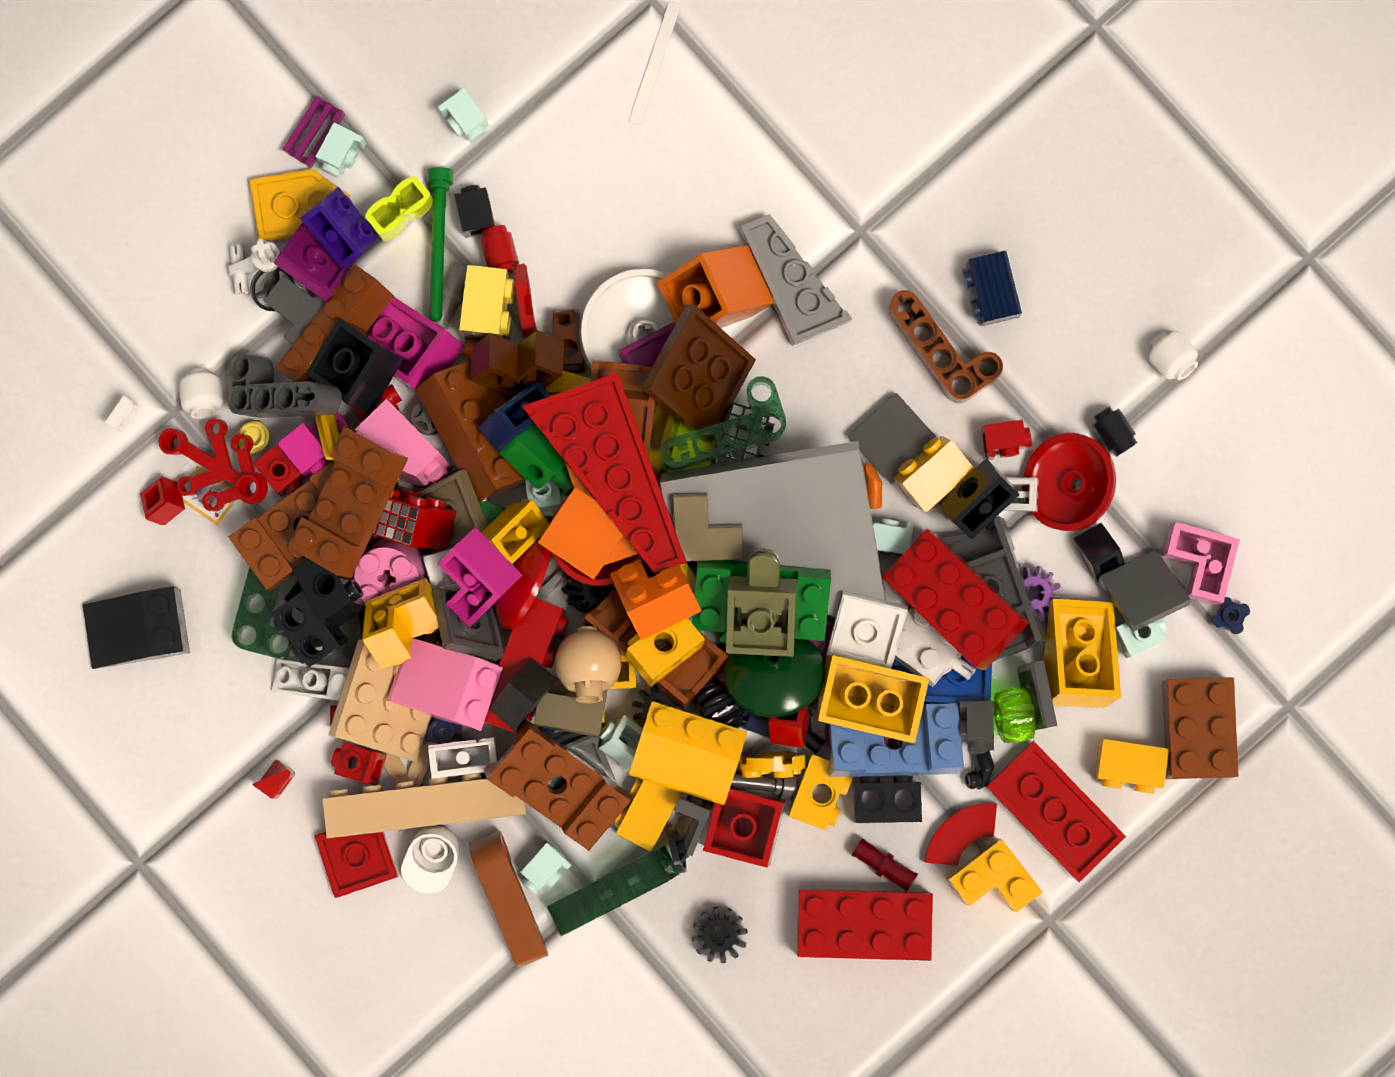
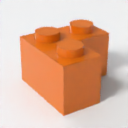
[610,559,702,640]

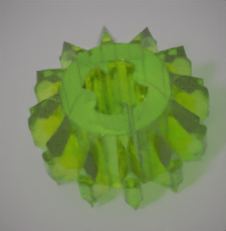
[993,687,1036,744]

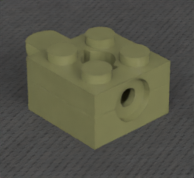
[726,548,798,657]

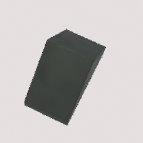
[489,658,558,731]

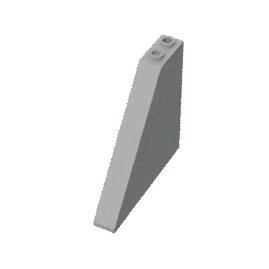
[659,441,886,618]

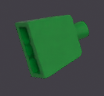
[499,424,574,494]

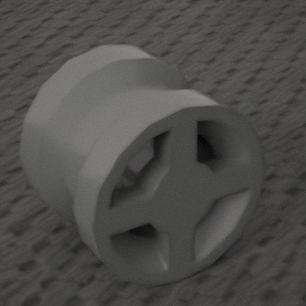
[411,402,438,436]

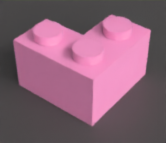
[1162,522,1240,606]

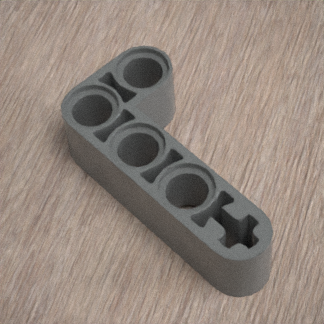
[228,352,342,418]

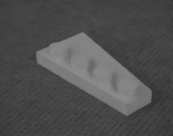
[739,214,852,346]

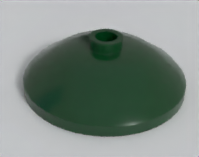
[724,639,824,718]

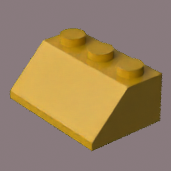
[817,655,929,743]
[628,701,748,805]

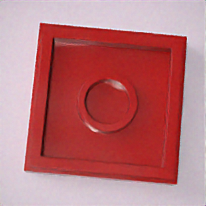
[315,832,399,898]

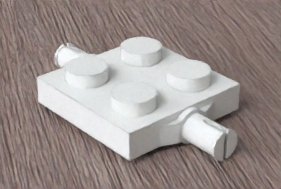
[894,607,976,687]

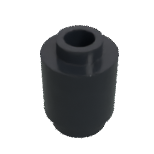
[1092,407,1138,457]

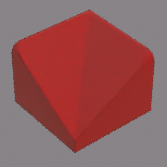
[140,476,185,525]
[252,760,296,799]

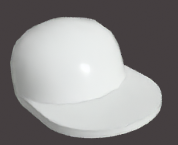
[401,825,460,894]

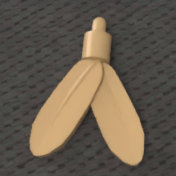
[382,744,430,787]

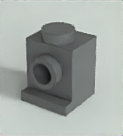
[960,701,994,754]

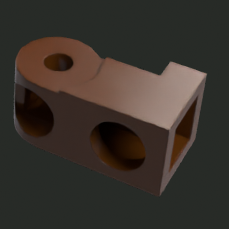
[553,309,585,373]

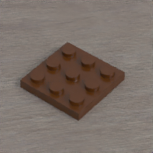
[641,304,756,443]

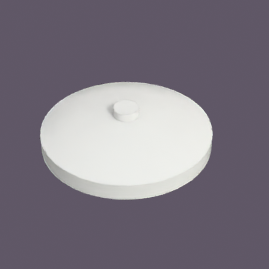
[579,269,674,370]

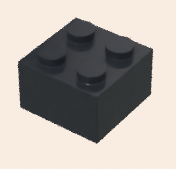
[306,318,404,414]

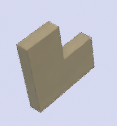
[673,493,743,561]
[534,690,608,737]

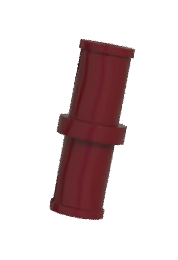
[851,838,918,892]

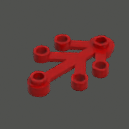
[158,418,268,512]

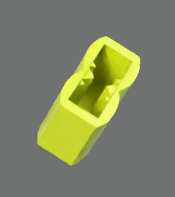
[365,176,433,242]

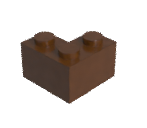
[470,330,564,397]

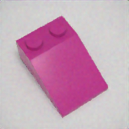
[367,297,464,393]

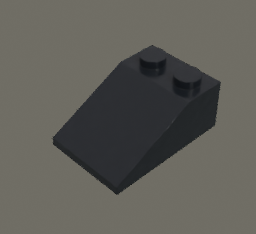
[83,586,190,669]

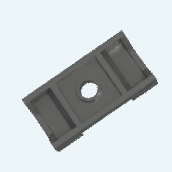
[942,516,1047,662]

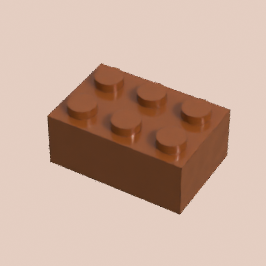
[1162,677,1239,779]

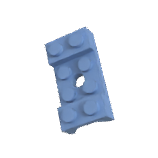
[826,703,964,777]

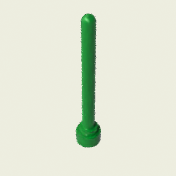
[427,167,453,322]

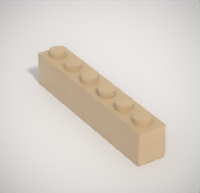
[322,773,526,838]

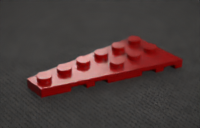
[522,373,686,574]

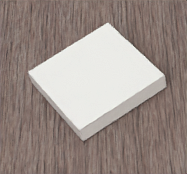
[826,591,908,669]

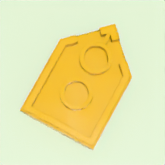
[249,169,350,242]

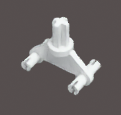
[229,238,304,295]

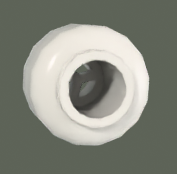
[1149,332,1198,380]
[179,368,223,419]

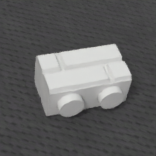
[428,737,499,779]

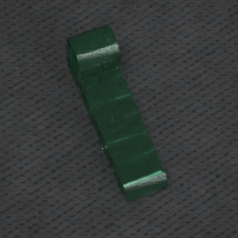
[660,376,786,471]
[232,566,294,660]
[546,845,680,936]

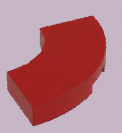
[924,803,997,866]

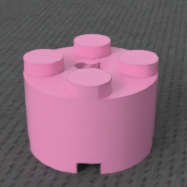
[354,538,427,604]

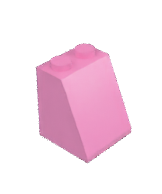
[355,399,453,489]
[387,638,503,731]

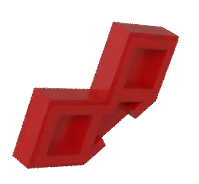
[513,263,537,339]

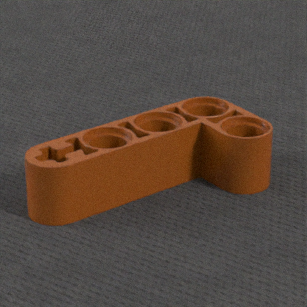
[889,290,1003,403]
[469,830,549,968]

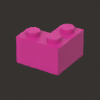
[277,411,351,480]
[438,527,522,628]

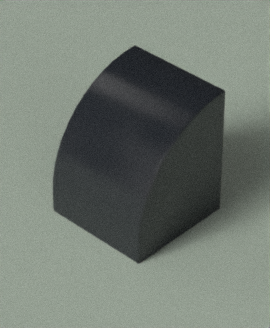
[1073,522,1125,583]

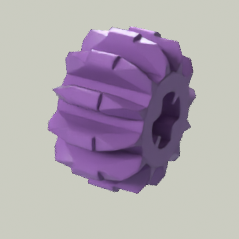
[1022,566,1061,621]

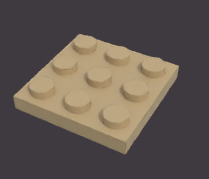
[328,639,431,762]

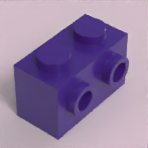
[300,186,380,269]

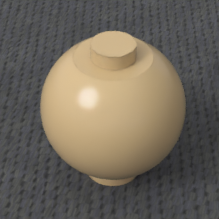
[555,626,622,704]

